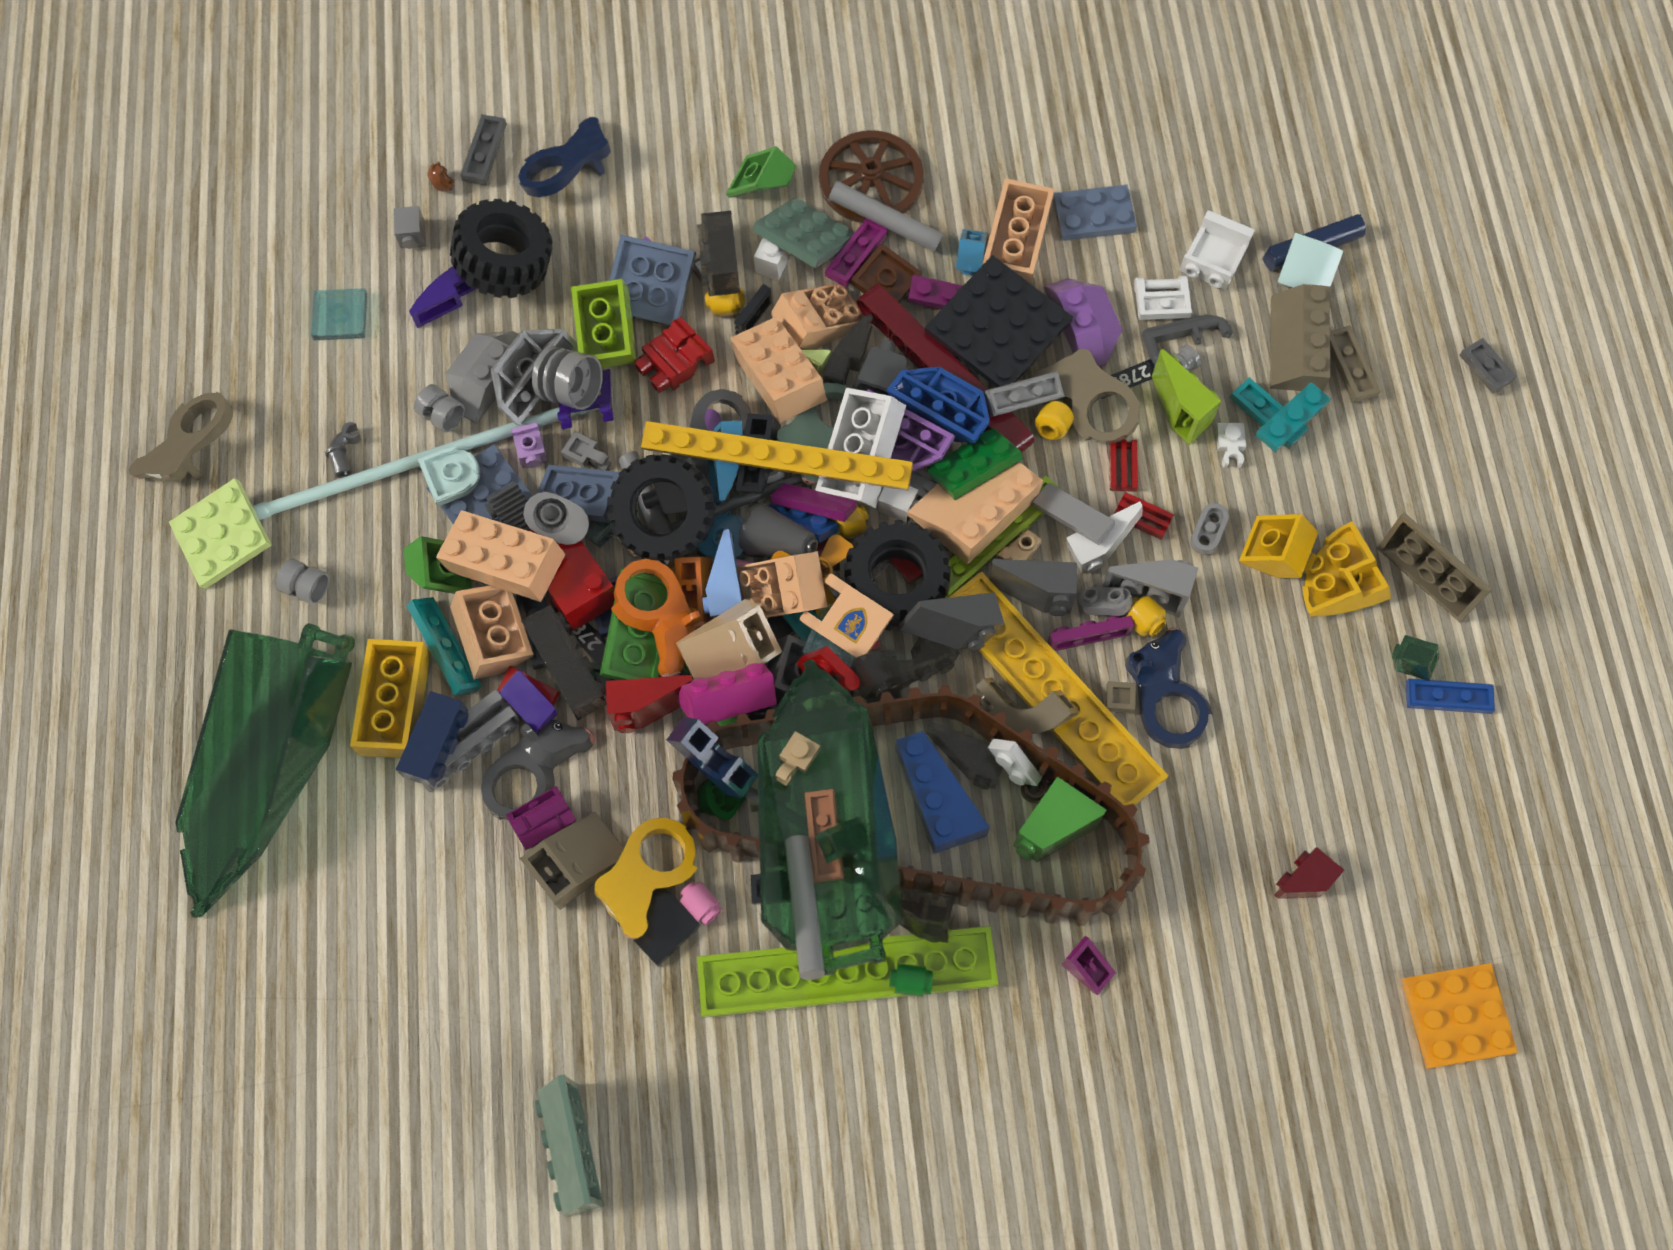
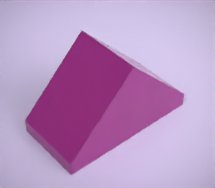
[1062,936,1116,995]

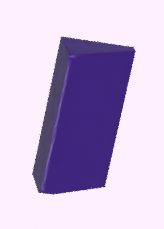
[499,670,558,733]

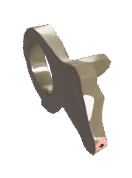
[129,392,233,483]

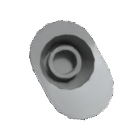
[523,492,589,545]

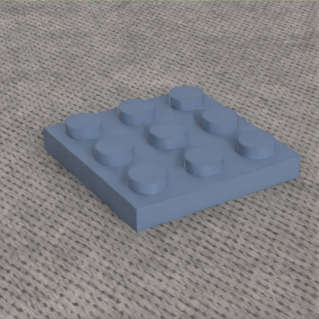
[609,235,696,326]
[427,444,533,524]

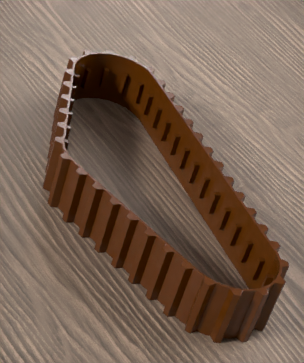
[672,685,1150,926]

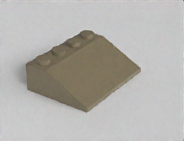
[1377,512,1492,622]

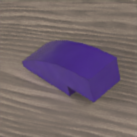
[409,266,477,328]

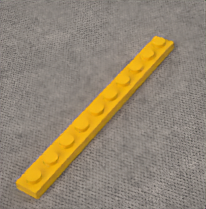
[641,421,913,491]

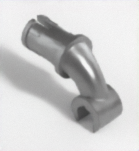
[325,422,361,478]

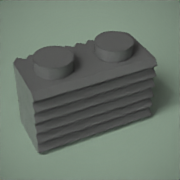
[484,481,530,531]

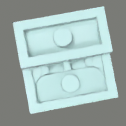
[1277,233,1343,288]

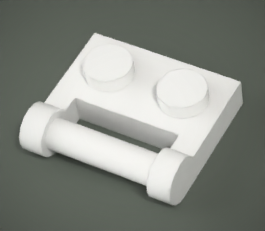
[1134,276,1192,320]

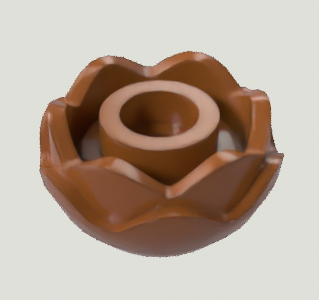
[427,162,454,192]

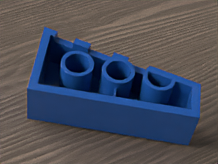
[895,731,990,854]

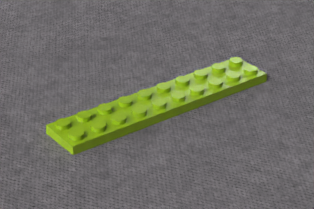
[697,926,998,1018]

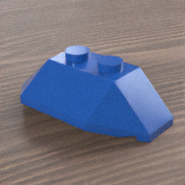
[887,367,990,443]

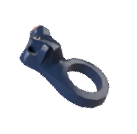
[518,117,611,197]
[1125,628,1213,749]

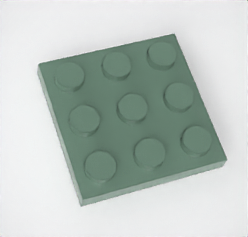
[752,198,854,268]

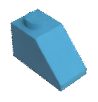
[956,229,988,276]

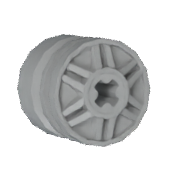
[532,346,602,410]

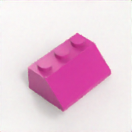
[677,663,777,725]

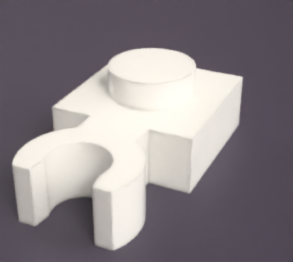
[1216,423,1246,468]

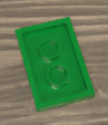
[927,428,1023,500]

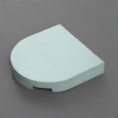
[418,447,480,507]

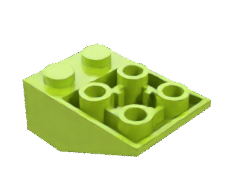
[1152,349,1221,445]

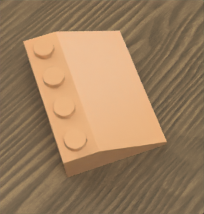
[907,462,1043,565]

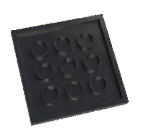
[925,255,1073,388]

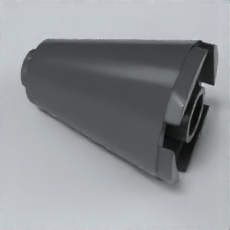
[739,503,818,558]

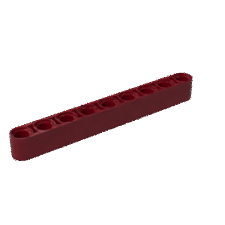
[856,284,1035,454]

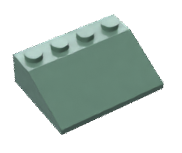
[535,1075,604,1217]

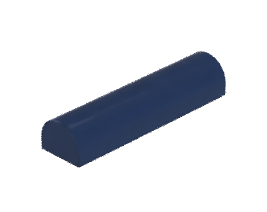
[1262,214,1366,271]

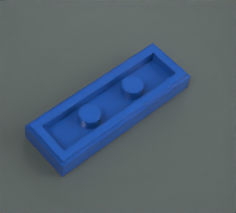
[1406,679,1495,714]

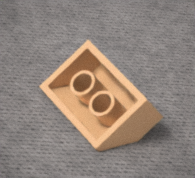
[450,585,534,679]

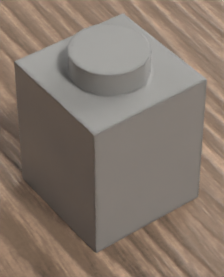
[394,206,426,249]

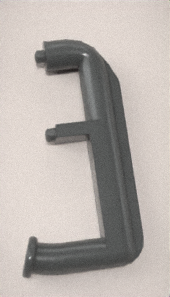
[1142,315,1233,368]

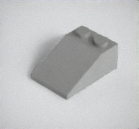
[1103,559,1198,617]

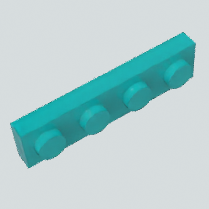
[407,597,482,696]

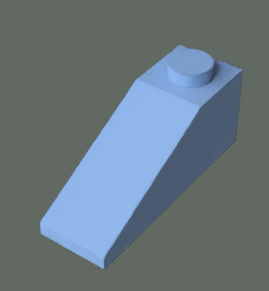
[702,529,743,619]

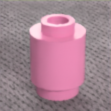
[680,882,723,926]

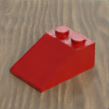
[606,675,693,733]

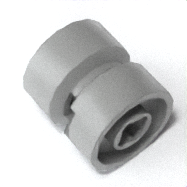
[414,384,465,433]
[276,559,329,605]

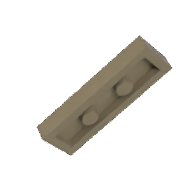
[1330,325,1381,403]

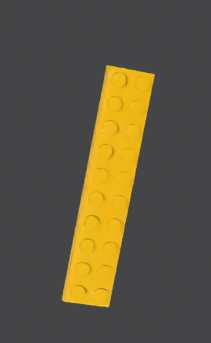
[948,572,1169,805]

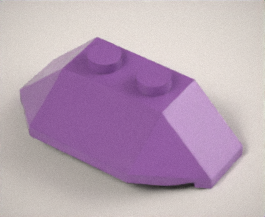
[1044,278,1122,367]
[867,389,956,473]

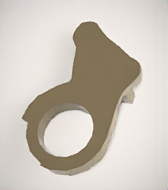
[1032,348,1141,443]

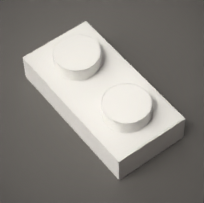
[988,739,1042,786]

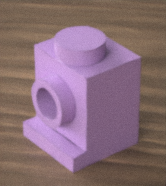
[511,422,548,468]

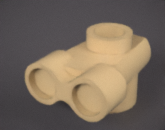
[996,530,1042,560]

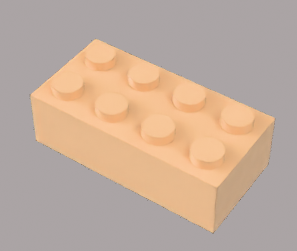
[982,178,1054,285]
[730,316,827,423]
[436,510,565,602]

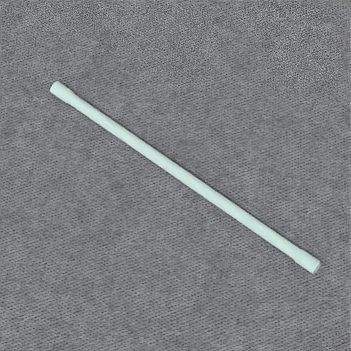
[253,407,599,520]

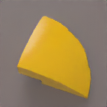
[1302,521,1391,617]

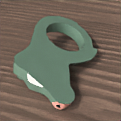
[776,383,850,485]

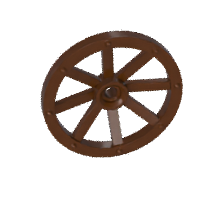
[819,130,923,223]

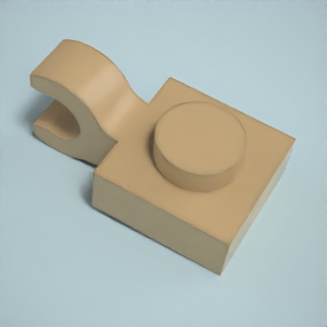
[775,731,821,787]

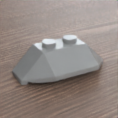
[491,328,578,425]
[446,331,519,424]

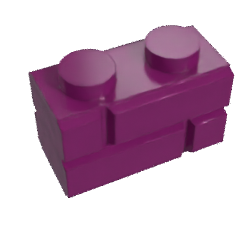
[506,786,577,850]

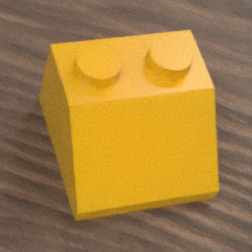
[1239,514,1318,578]

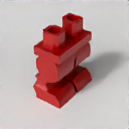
[634,316,715,393]

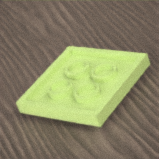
[169,478,272,589]

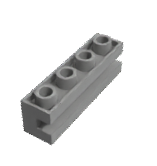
[423,689,521,792]

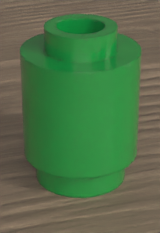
[889,963,933,997]

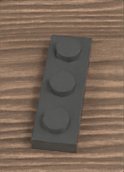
[460,114,507,185]

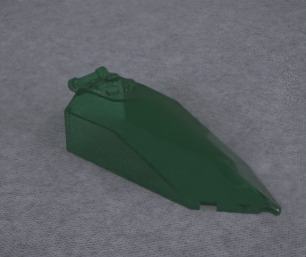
[175,623,355,918]
[757,659,903,976]

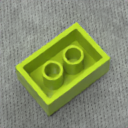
[571,279,637,368]

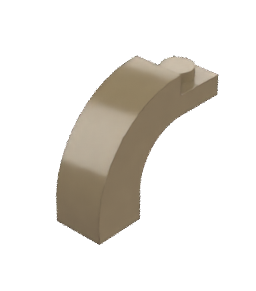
[976,678,1079,734]

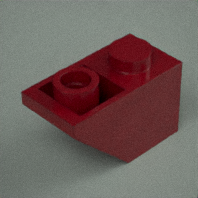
[1274,847,1344,899]

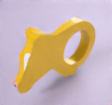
[595,818,698,940]

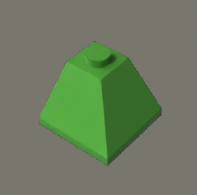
[726,146,796,197]
[404,536,472,594]

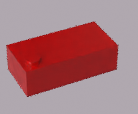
[527,529,615,631]

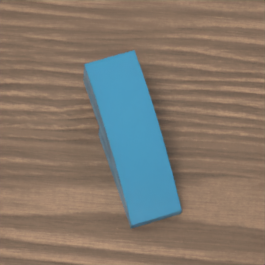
[707,421,743,505]

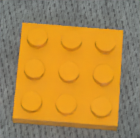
[1402,963,1518,1069]

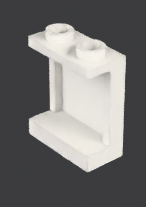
[1179,210,1255,290]

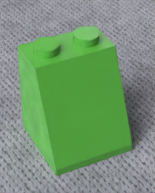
[1013,777,1107,862]

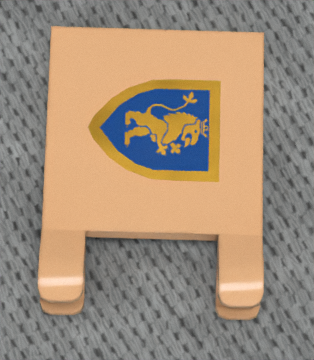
[800,574,894,662]

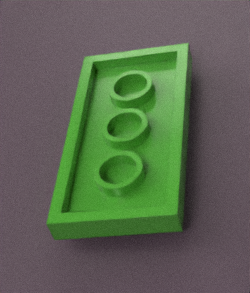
[600,568,668,680]

